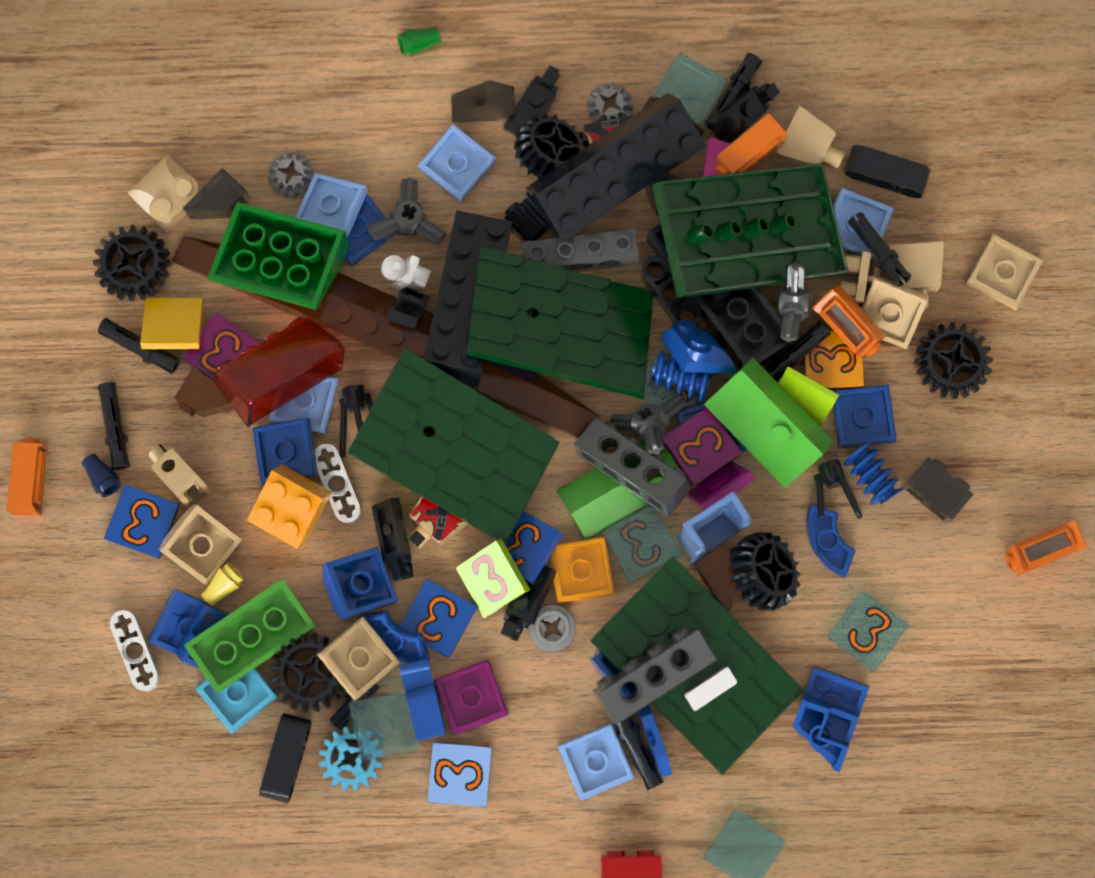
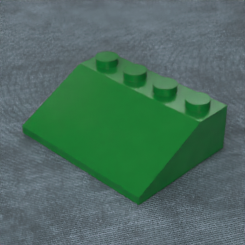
[207,202,349,310]

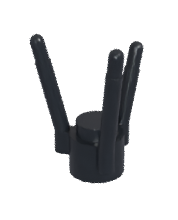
[339,384,373,458]
[814,459,862,519]

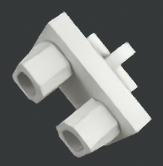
[381,255,431,291]

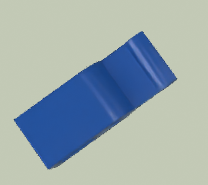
[399,658,446,741]

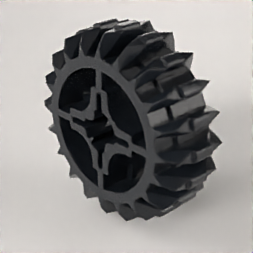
[513,113,588,180]
[93,224,172,302]
[914,322,993,400]
[728,532,801,611]
[270,633,346,713]

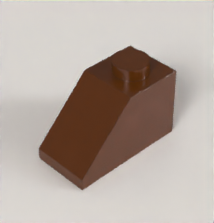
[174,368,245,417]
[694,544,737,612]

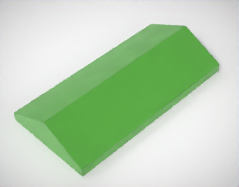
[557,441,678,540]
[184,578,316,694]

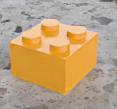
[247,464,332,549]

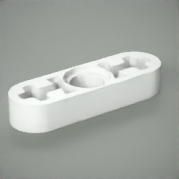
[315,444,361,524]
[110,610,160,691]

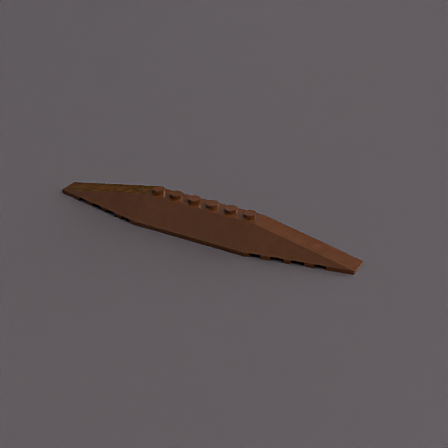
[172,236,599,438]

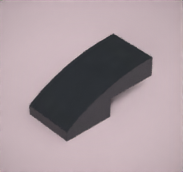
[388,287,430,330]

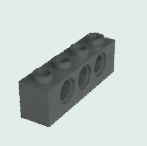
[521,229,639,272]
[574,418,690,517]
[592,626,716,724]

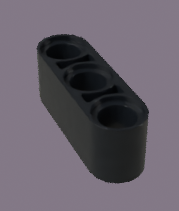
[844,145,931,198]
[641,256,701,327]
[259,713,312,804]

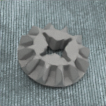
[587,82,632,123]
[268,152,314,196]
[529,605,575,652]

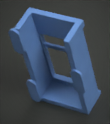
[677,492,753,567]

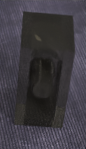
[903,457,973,524]

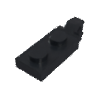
[503,65,560,136]
[708,83,780,143]
[372,498,413,581]
[501,565,557,642]

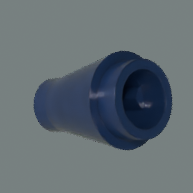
[82,454,121,497]

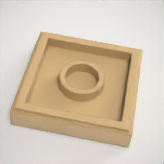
[965,233,1044,311]
[854,275,929,349]
[317,617,400,700]

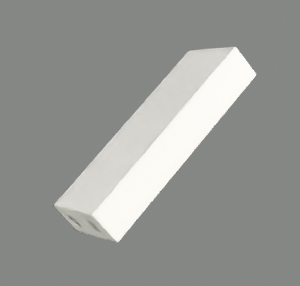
[683,666,738,711]

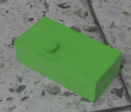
[704,357,834,488]

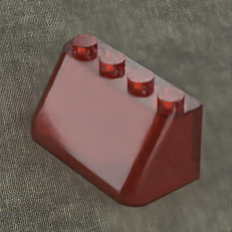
[214,317,345,427]

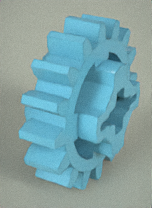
[319,727,383,791]

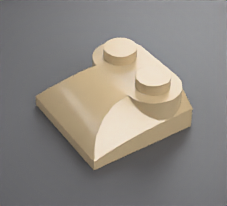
[127,155,207,233]
[158,504,242,586]

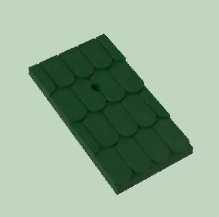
[652,163,849,298]
[467,246,653,400]
[347,348,560,545]
[590,556,803,776]

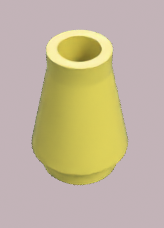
[201,563,244,607]

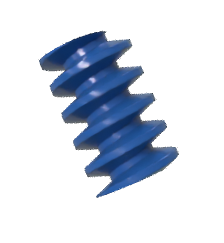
[649,349,713,402]
[843,441,905,505]

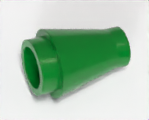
[397,27,441,57]

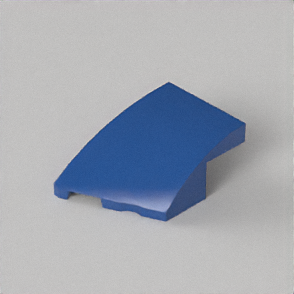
[148,588,229,668]
[792,665,870,772]

